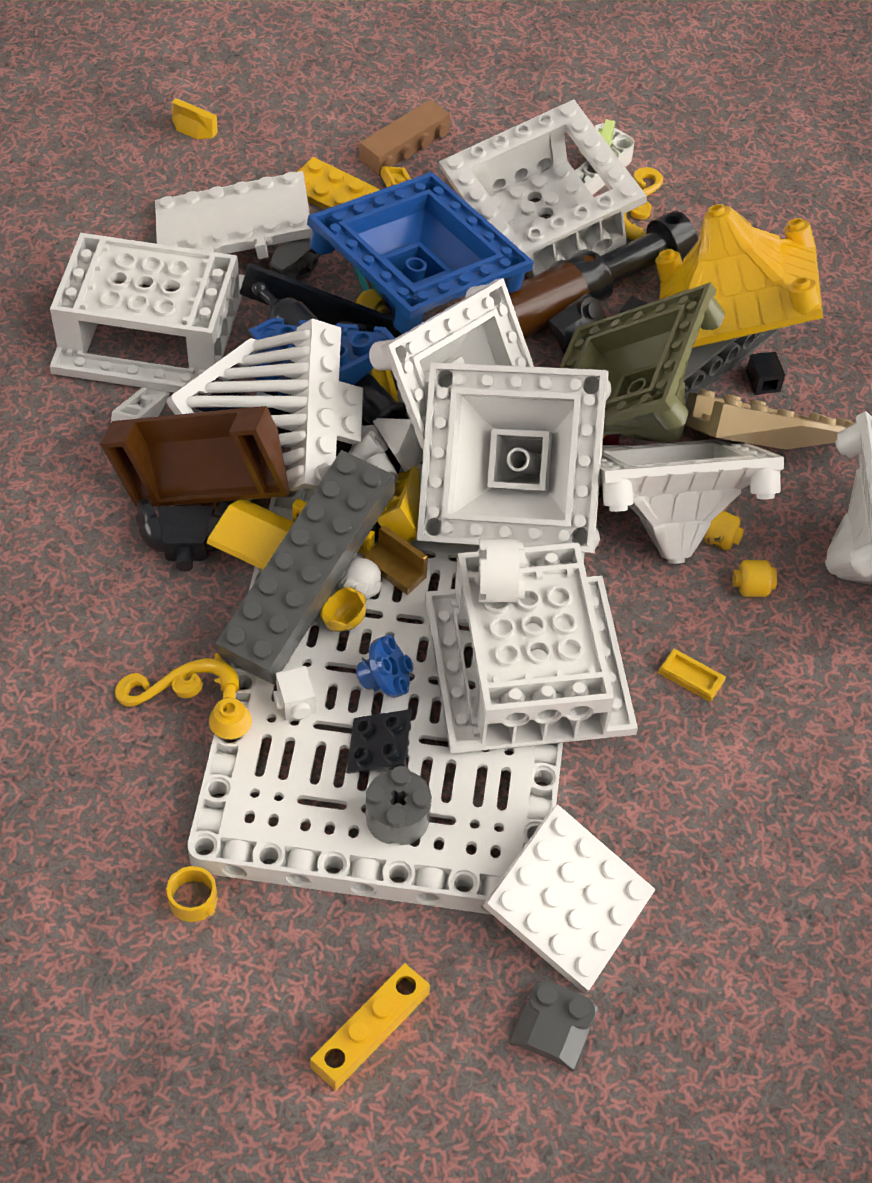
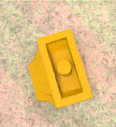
[172,98,218,140]

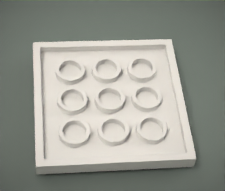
[482,805,655,992]

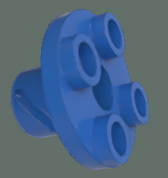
[356,634,413,698]

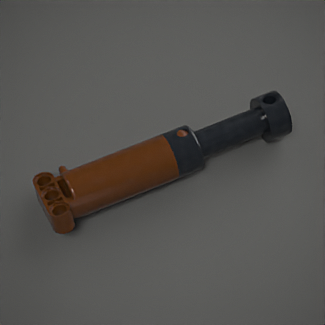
[435,210,698,339]

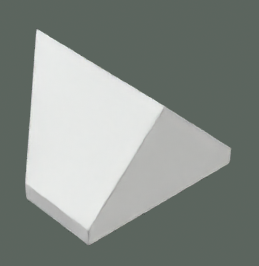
[373,418,423,472]

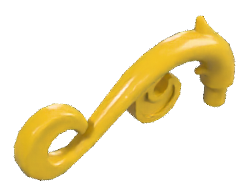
[624,167,663,240]
[115,653,239,707]

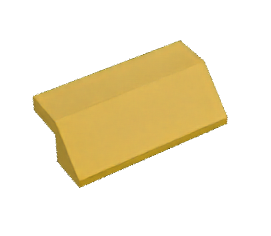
[207,500,294,570]

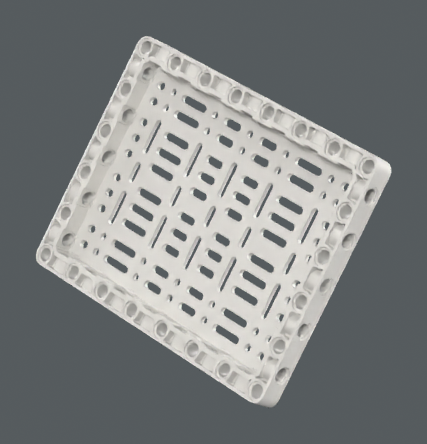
[188,483,584,915]

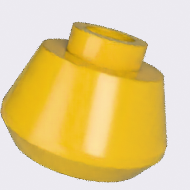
[356,289,387,314]
[209,698,252,739]

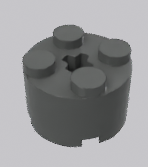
[366,766,432,845]

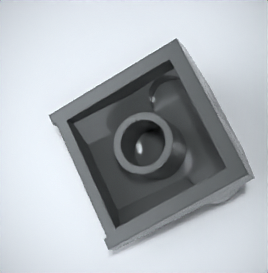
[510,981,599,1071]

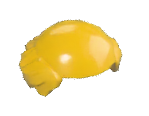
[320,587,366,632]

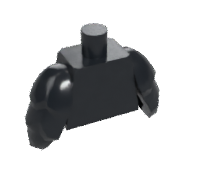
[135,498,236,571]

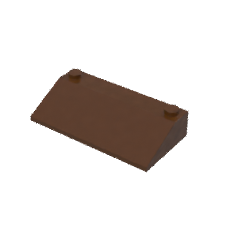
[100,406,290,507]

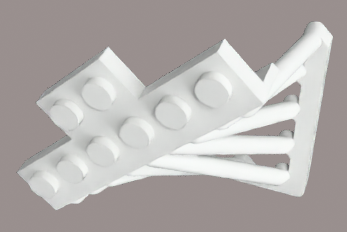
[166,319,363,501]

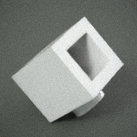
[273,666,316,720]

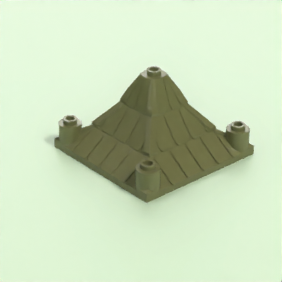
[559,282,725,443]

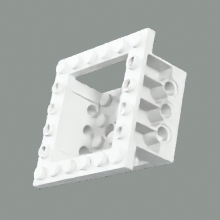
[439,99,647,278]
[50,233,245,396]
[425,543,638,754]

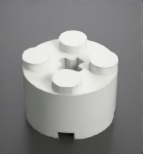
[479,539,525,602]

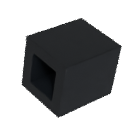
[746,351,785,395]

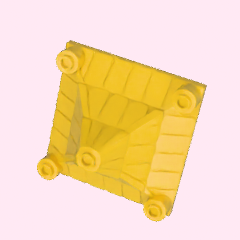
[655,204,823,348]

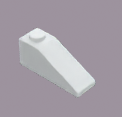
[111,387,170,423]

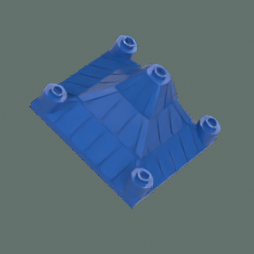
[307,172,534,334]

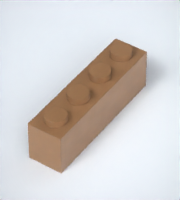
[359,100,450,175]

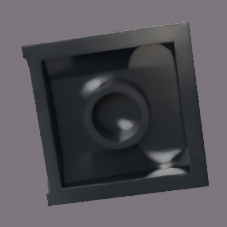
[546,294,607,355]

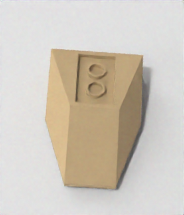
[685,389,856,450]

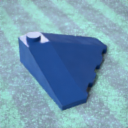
[249,318,395,396]

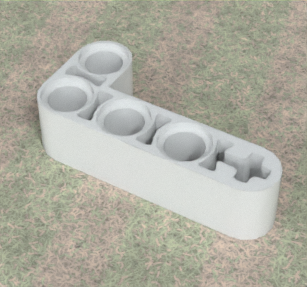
[575,123,634,195]

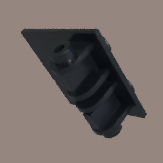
[346,709,412,774]

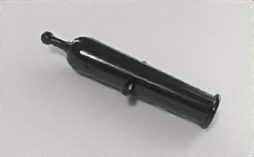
[252,281,407,436]

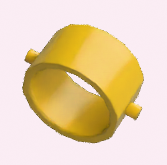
[166,866,218,922]

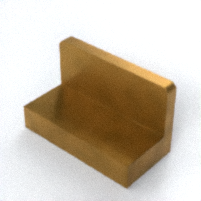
[363,525,428,595]

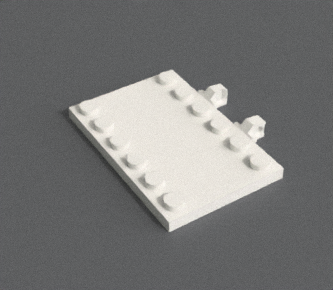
[155,171,312,259]

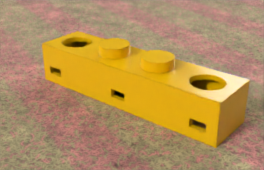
[310,963,430,1091]

